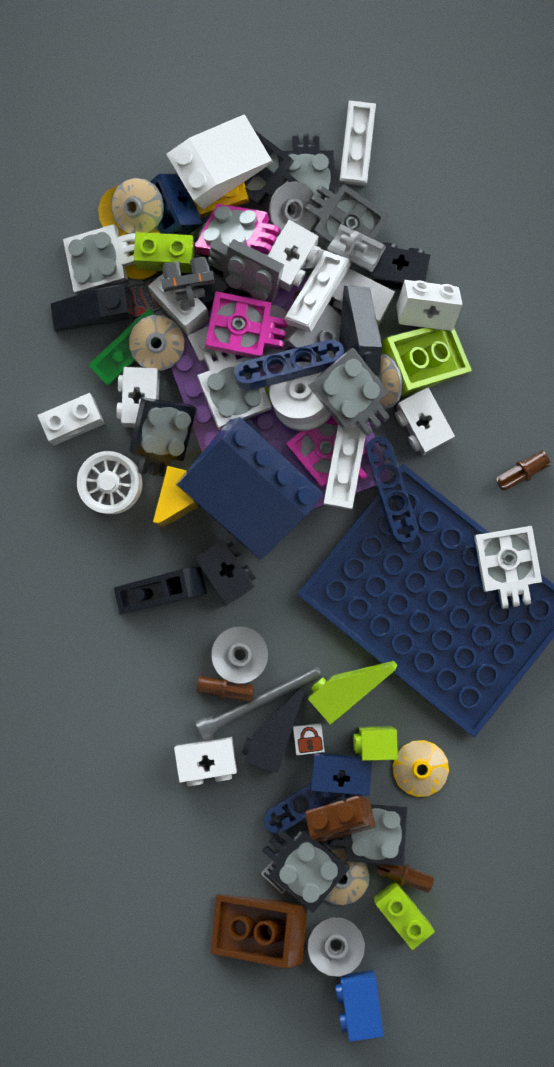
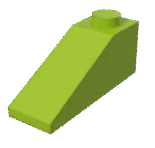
[308,661,397,725]

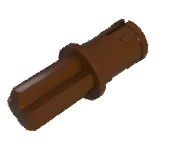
[496,450,551,491]
[197,675,254,702]
[376,864,434,893]

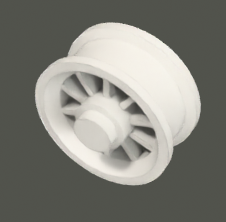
[269,362,331,431]
[77,451,143,514]

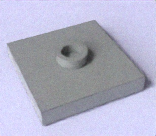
[285,304,341,363]

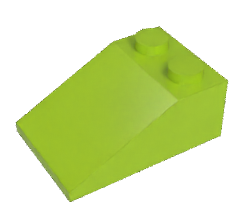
[381,327,472,398]

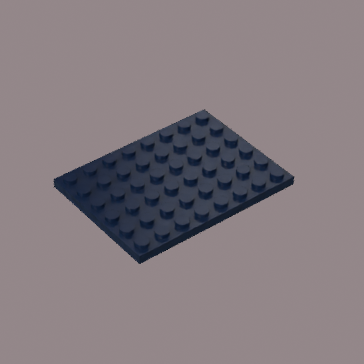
[297,464,554,738]

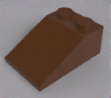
[210,894,308,969]

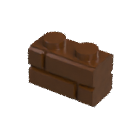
[305,796,376,843]

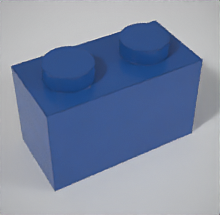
[335,970,384,1042]

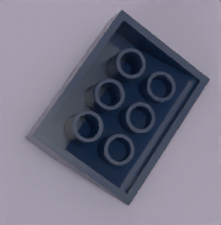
[176,417,324,560]

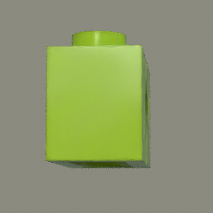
[134,232,195,273]
[353,726,398,761]
[373,880,435,951]

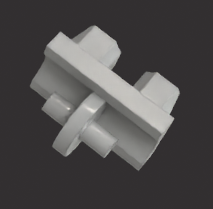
[327,224,386,272]

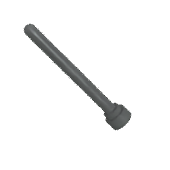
[195,667,322,742]

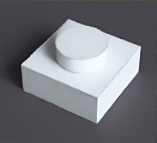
[188,326,215,363]

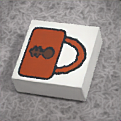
[293,723,325,755]

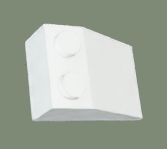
[167,115,273,209]

